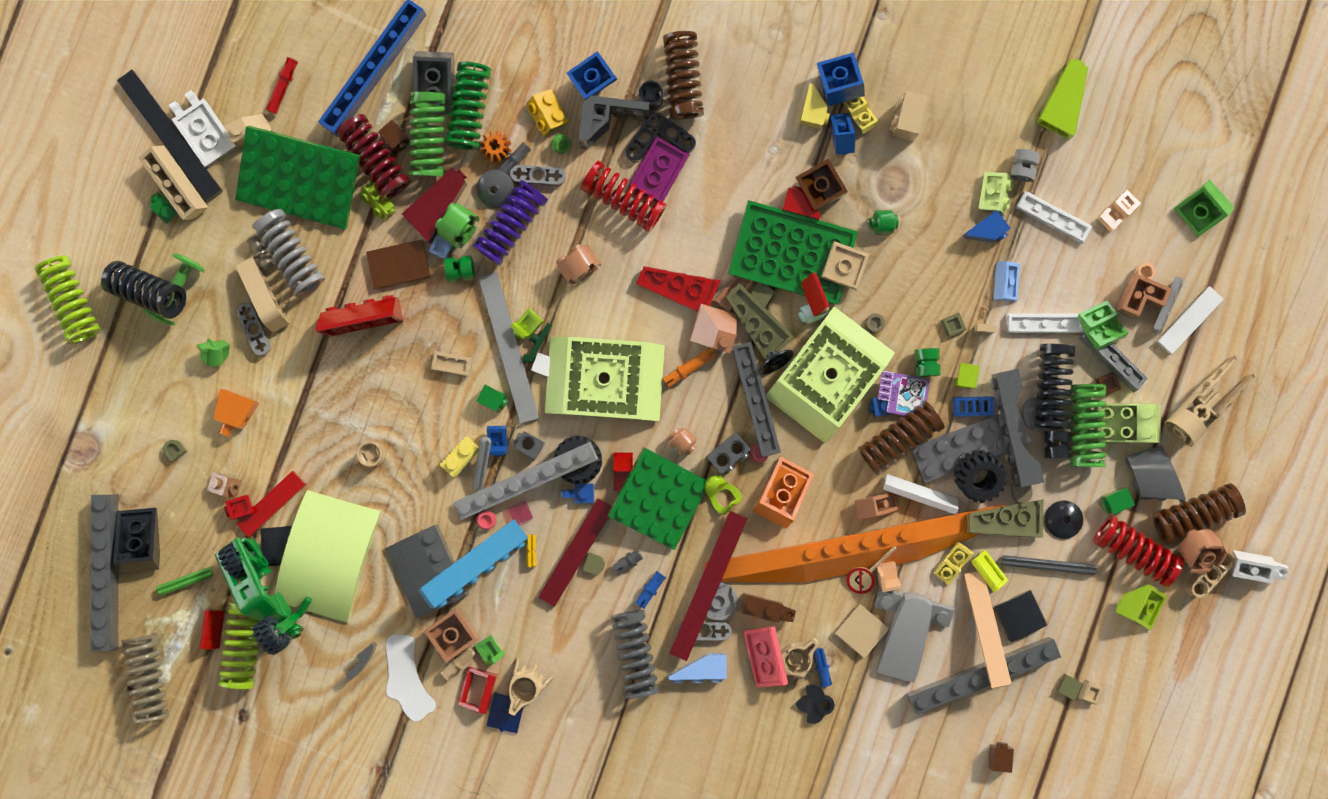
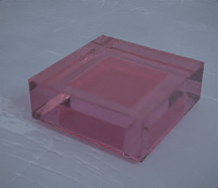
[508,500,533,524]

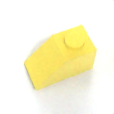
[799,83,830,129]

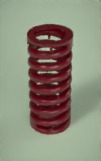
[336,114,411,201]

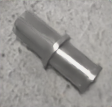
[498,142,531,174]

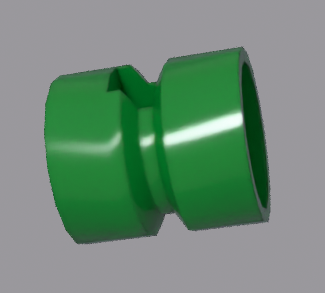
[444,255,475,283]
[914,348,941,377]

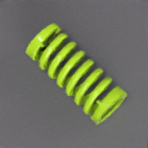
[34,255,101,344]
[218,601,260,689]

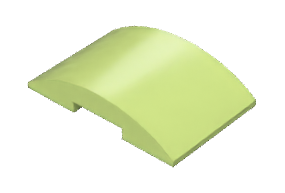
[275,490,381,623]

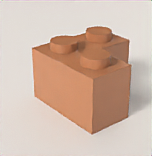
[1116,273,1172,319]

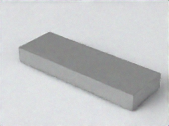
[1153,276,1183,335]

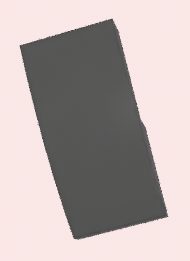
[346,642,377,680]

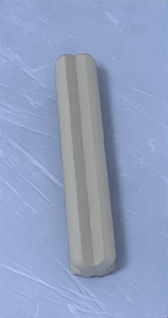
[472,437,491,490]

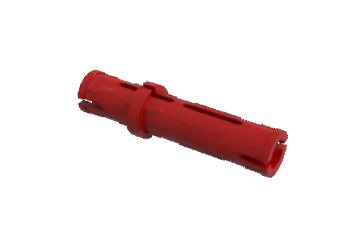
[265,57,298,115]

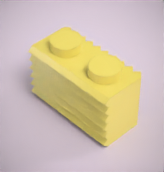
[440,437,479,477]

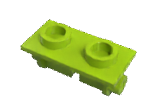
[360,183,396,222]

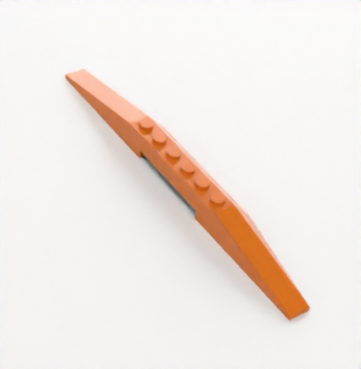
[703,504,1004,583]

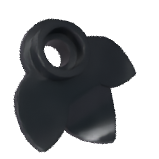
[796,684,835,724]

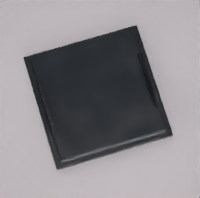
[261,526,292,566]

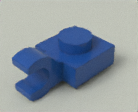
[561,483,594,503]

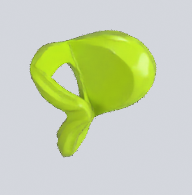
[704,475,742,515]

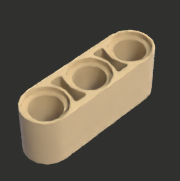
[1185,552,1235,598]

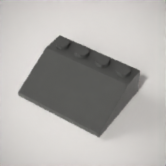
[385,524,469,618]

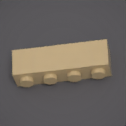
[138,146,208,220]

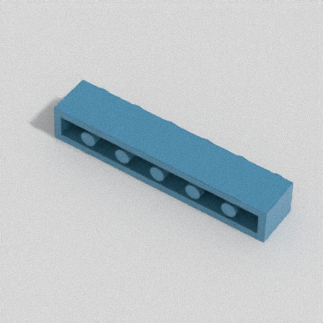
[418,519,528,609]

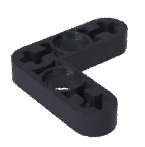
[626,113,696,162]

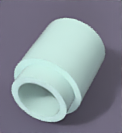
[798,304,828,325]

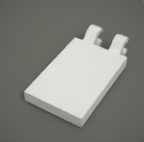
[169,90,237,168]

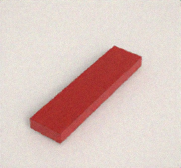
[236,471,307,537]

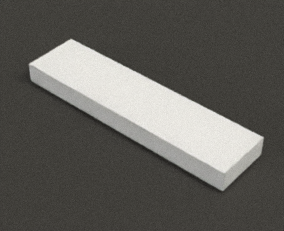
[1015,191,1092,244]
[1156,286,1223,355]
[1006,314,1084,334]
[883,474,959,514]

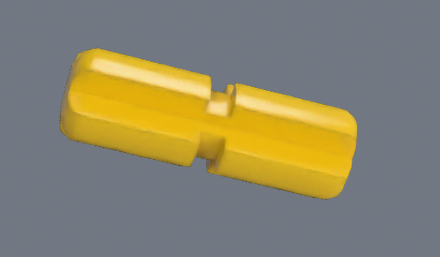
[526,534,537,567]

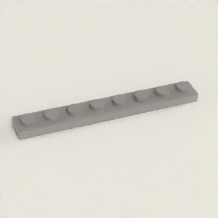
[453,442,598,520]

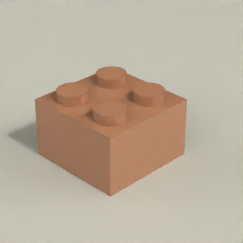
[424,606,480,663]

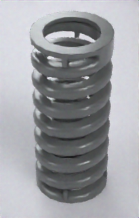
[610,610,659,699]

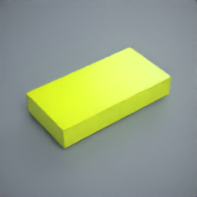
[971,550,1008,592]

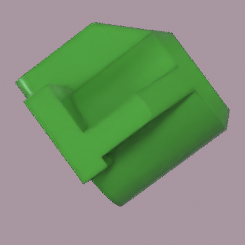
[197,338,230,367]

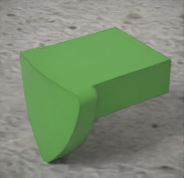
[475,635,505,666]

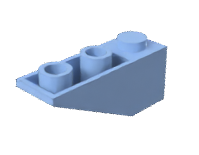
[668,653,727,683]

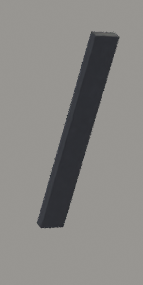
[117,69,223,202]

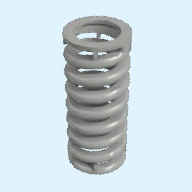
[252,209,325,297]

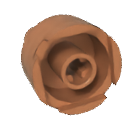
[556,244,602,286]
[1178,529,1227,574]

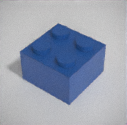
[817,52,865,106]

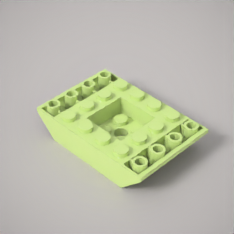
[766,307,894,443]
[545,337,665,421]

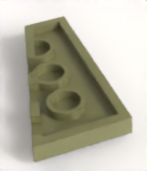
[726,283,794,361]

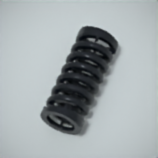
[101,261,187,319]
[1034,344,1075,429]

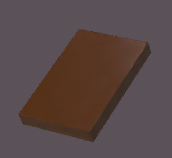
[366,239,431,289]

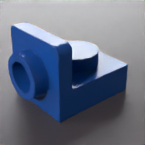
[868,397,894,418]

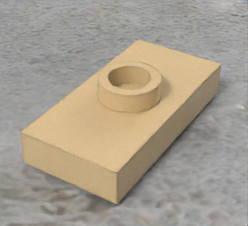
[431,351,473,377]

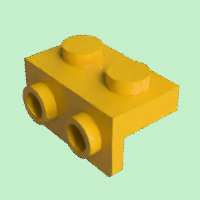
[526,89,569,136]

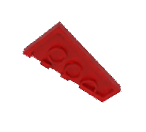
[636,266,721,312]

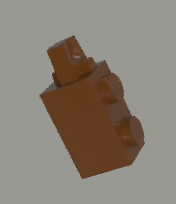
[740,593,796,623]

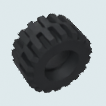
[554,436,602,484]
[953,450,1008,503]

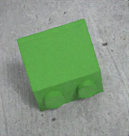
[1174,179,1235,237]

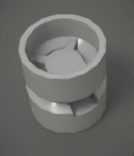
[1010,149,1040,182]

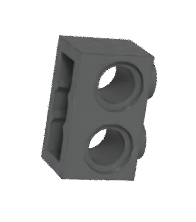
[706,432,751,475]

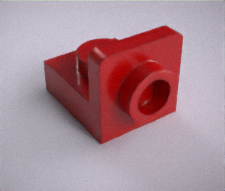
[224,494,255,520]

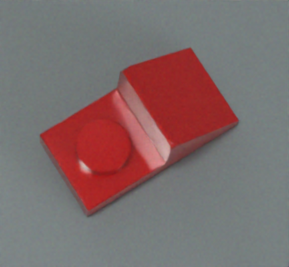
[613,452,633,491]

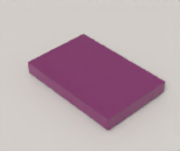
[629,136,690,202]

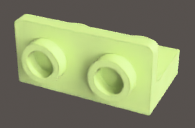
[979,172,1013,215]

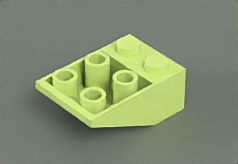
[1098,404,1161,443]

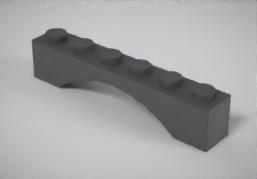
[990,369,1044,487]

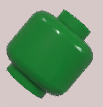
[869,210,899,235]

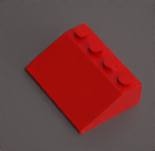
[316,295,403,337]

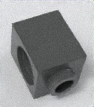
[514,431,545,459]

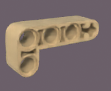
[236,256,290,333]

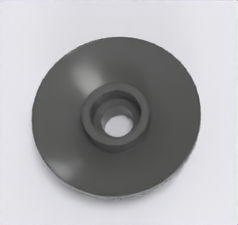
[477,170,514,208]

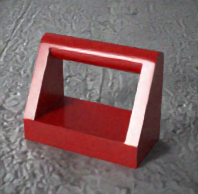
[457,666,498,714]

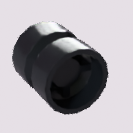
[638,80,663,111]
[1044,431,1070,458]

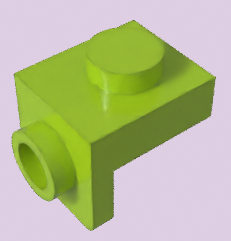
[510,308,544,339]

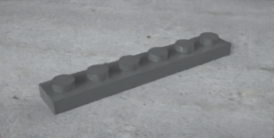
[732,342,781,458]

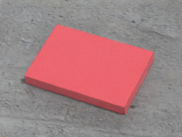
[743,626,788,688]

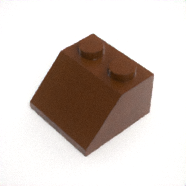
[795,158,848,211]

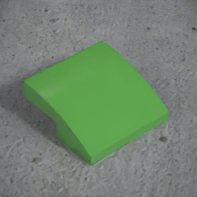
[1078,301,1128,351]

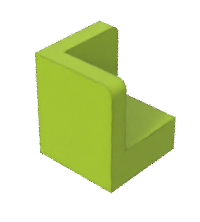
[954,363,980,389]

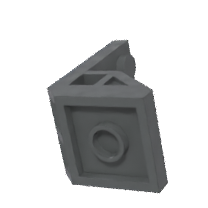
[578,96,650,149]

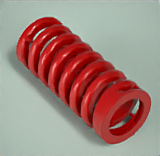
[580,160,667,233]
[1093,515,1184,588]

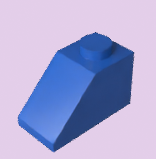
[830,113,855,155]
[963,210,1011,242]

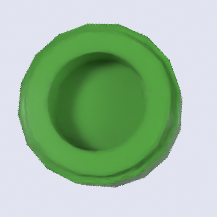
[551,134,571,154]

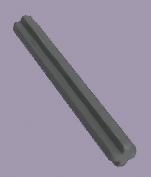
[1001,555,1097,575]

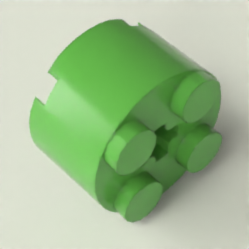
[435,203,479,248]

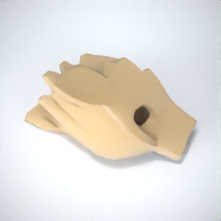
[781,637,818,688]
[509,658,554,716]

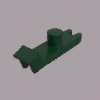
[522,323,552,363]

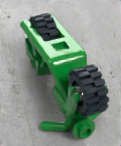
[214,538,312,655]

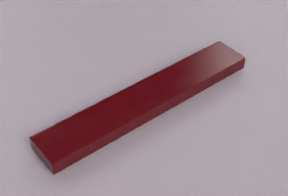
[538,498,612,607]

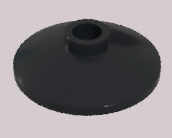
[759,349,794,375]
[1045,500,1083,539]

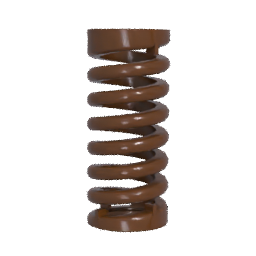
[663,31,704,120]
[858,400,945,476]
[1152,483,1246,545]

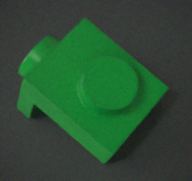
[149,192,178,224]

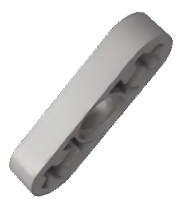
[510,165,566,186]
[237,303,271,356]
[676,622,732,640]

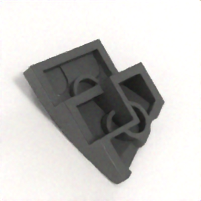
[1125,445,1186,502]

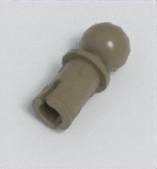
[247,236,274,271]

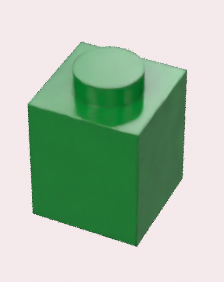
[476,385,508,413]
[1101,487,1135,515]

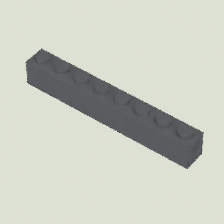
[91,494,119,651]
[906,637,1061,715]

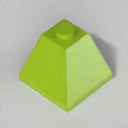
[1115,584,1167,630]

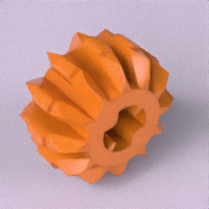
[479,131,512,163]

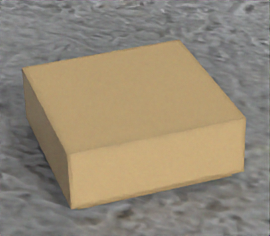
[974,324,997,334]
[1078,680,1103,705]

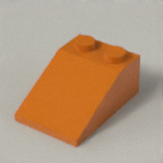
[753,456,814,529]

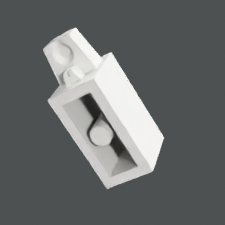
[1230,550,1289,584]

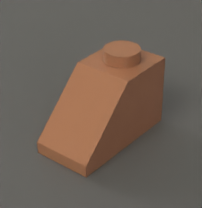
[855,492,900,519]

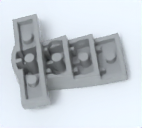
[874,587,955,683]

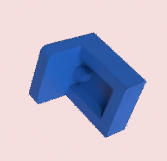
[487,426,508,457]

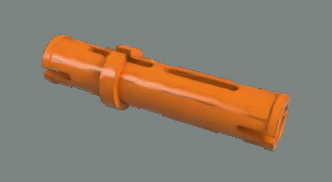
[662,347,717,388]

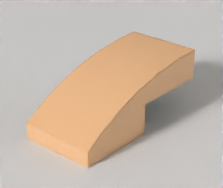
[1097,190,1140,232]

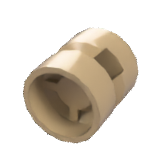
[357,441,387,467]

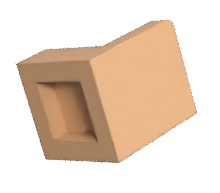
[876,561,901,592]

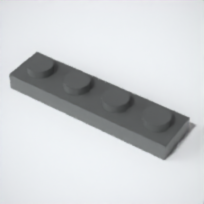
[1079,332,1148,393]

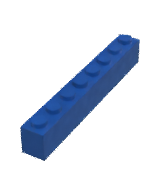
[318,0,426,137]

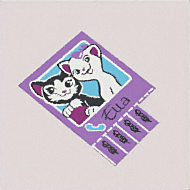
[878,371,930,419]

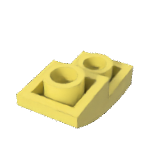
[842,97,879,134]
[933,541,974,585]

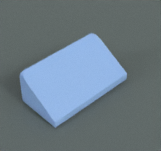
[994,261,1020,301]

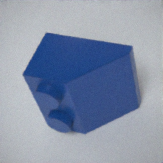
[566,51,618,100]

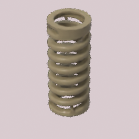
[121,634,169,723]

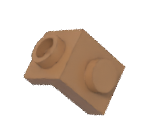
[207,472,242,498]

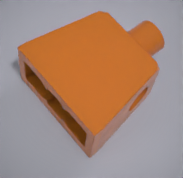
[214,388,259,437]

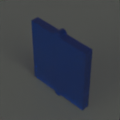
[486,693,524,733]

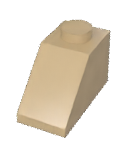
[225,114,273,148]

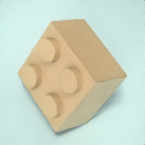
[889,91,928,142]

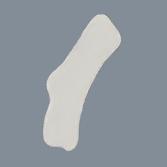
[386,634,436,722]

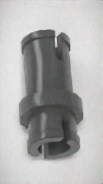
[612,549,643,575]

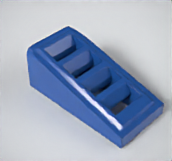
[953,396,994,417]

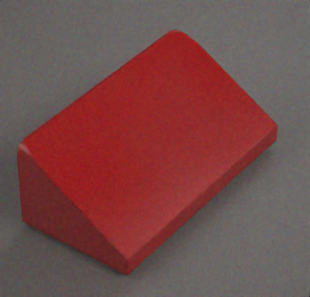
[801,272,829,317]
[200,609,225,649]

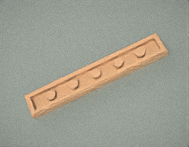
[963,571,1011,689]

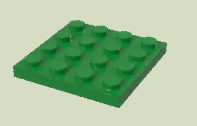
[607,447,707,550]

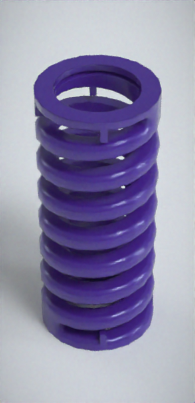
[472,180,548,266]

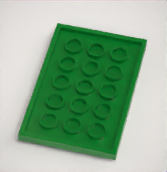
[235,125,360,229]
[728,200,858,305]

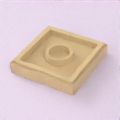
[821,241,870,291]
[834,603,889,658]

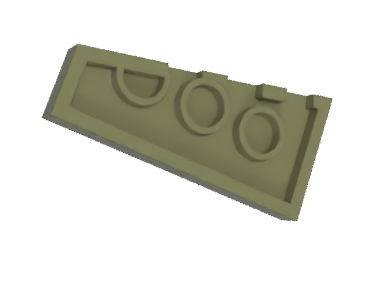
[967,499,1044,538]

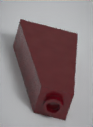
[402,167,468,244]

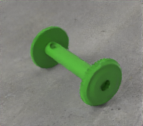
[143,253,205,326]

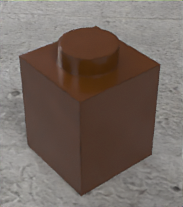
[378,119,410,153]
[988,742,1014,773]

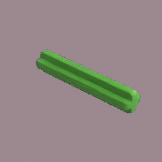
[156,567,213,596]

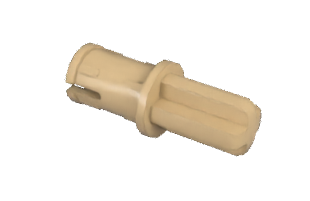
[441,647,475,681]

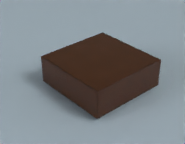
[1095,372,1121,397]

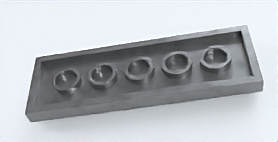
[910,407,1032,484]

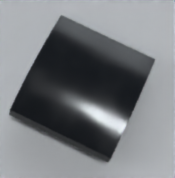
[994,590,1048,642]

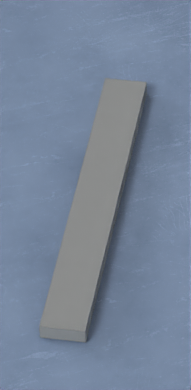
[479,272,539,424]

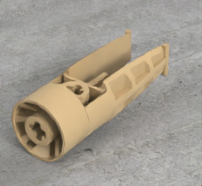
[1165,355,1258,447]

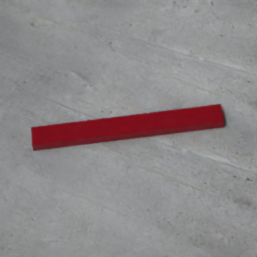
[669,511,748,661]

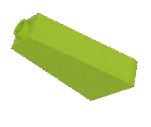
[1036,59,1089,140]

